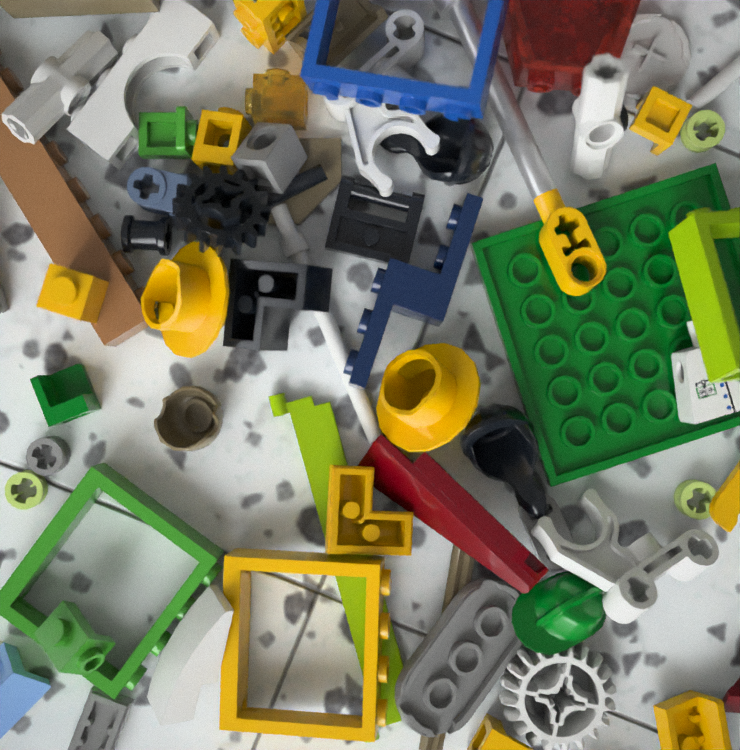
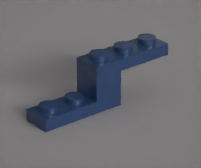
[343,193,484,391]

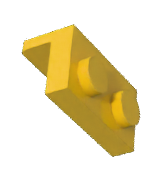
[653,690,732,750]

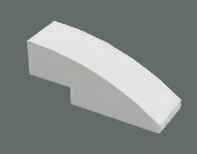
[147,585,234,726]

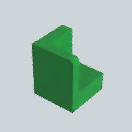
[30,364,101,427]

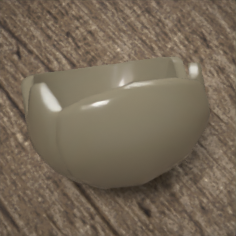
[154,386,224,451]

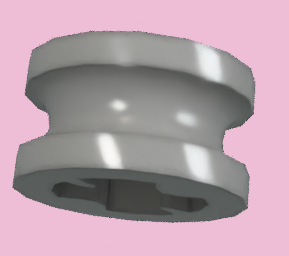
[26,435,71,476]

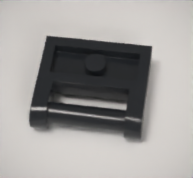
[325,175,425,264]

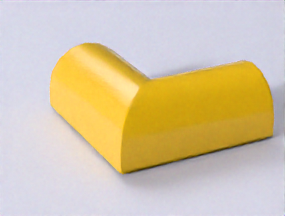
[325,465,413,556]

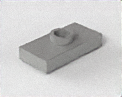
[67,685,134,750]

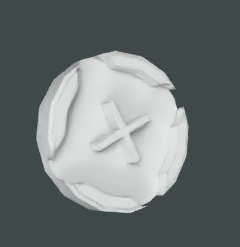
[604,12,692,99]

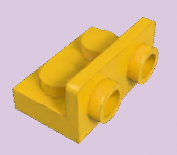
[233,0,307,55]

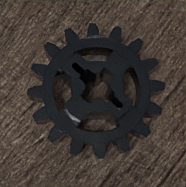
[172,165,271,257]

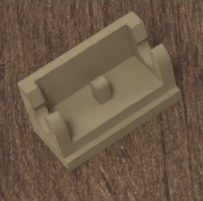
[284,0,388,67]

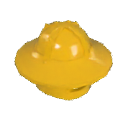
[141,242,230,358]
[376,343,481,452]

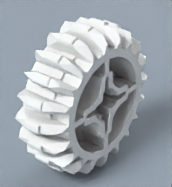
[499,640,617,750]

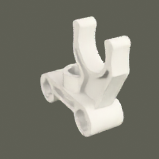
[322,9,440,197]
[531,489,719,624]

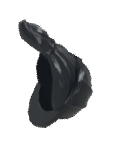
[380,113,494,186]
[460,403,546,520]

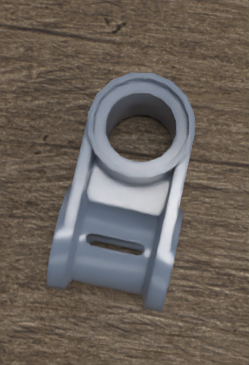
[127,167,200,219]

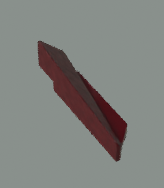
[357,434,549,594]

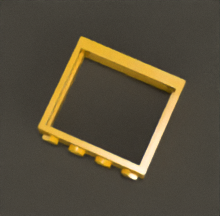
[219,548,392,742]

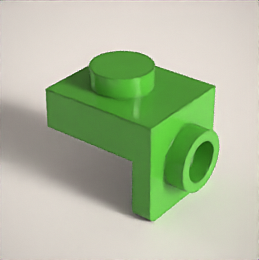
[139,106,199,159]
[34,600,115,675]

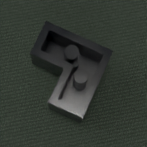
[223,258,333,351]

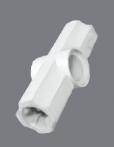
[2,30,118,144]
[570,53,629,180]

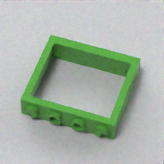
[0,462,224,699]

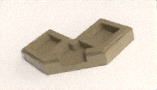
[267,138,342,226]

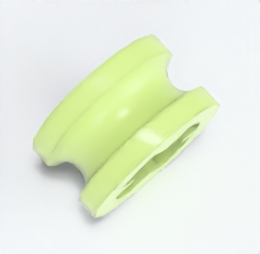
[680,110,725,153]
[4,470,48,510]
[674,479,717,520]

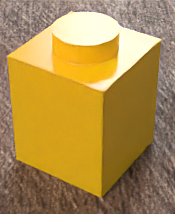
[36,263,109,323]

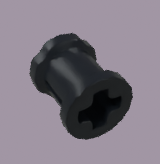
[121,215,172,256]

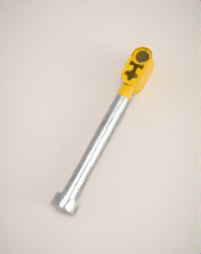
[433,0,606,296]

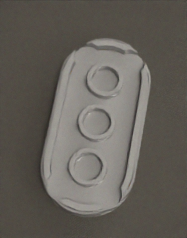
[395,577,523,737]

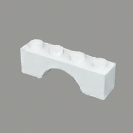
[67,0,221,170]

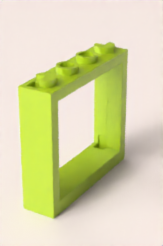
[668,207,740,383]

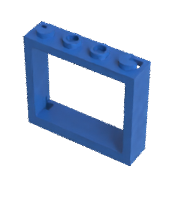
[300,0,510,122]

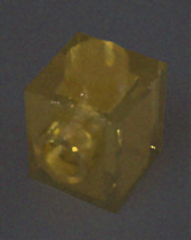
[245,68,309,131]

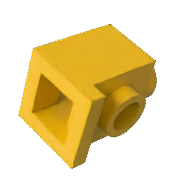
[191,107,252,175]

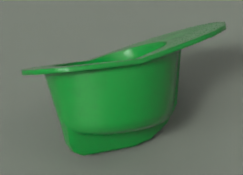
[512,571,607,655]

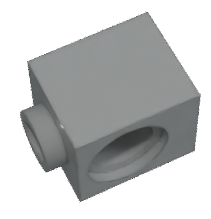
[231,122,308,194]

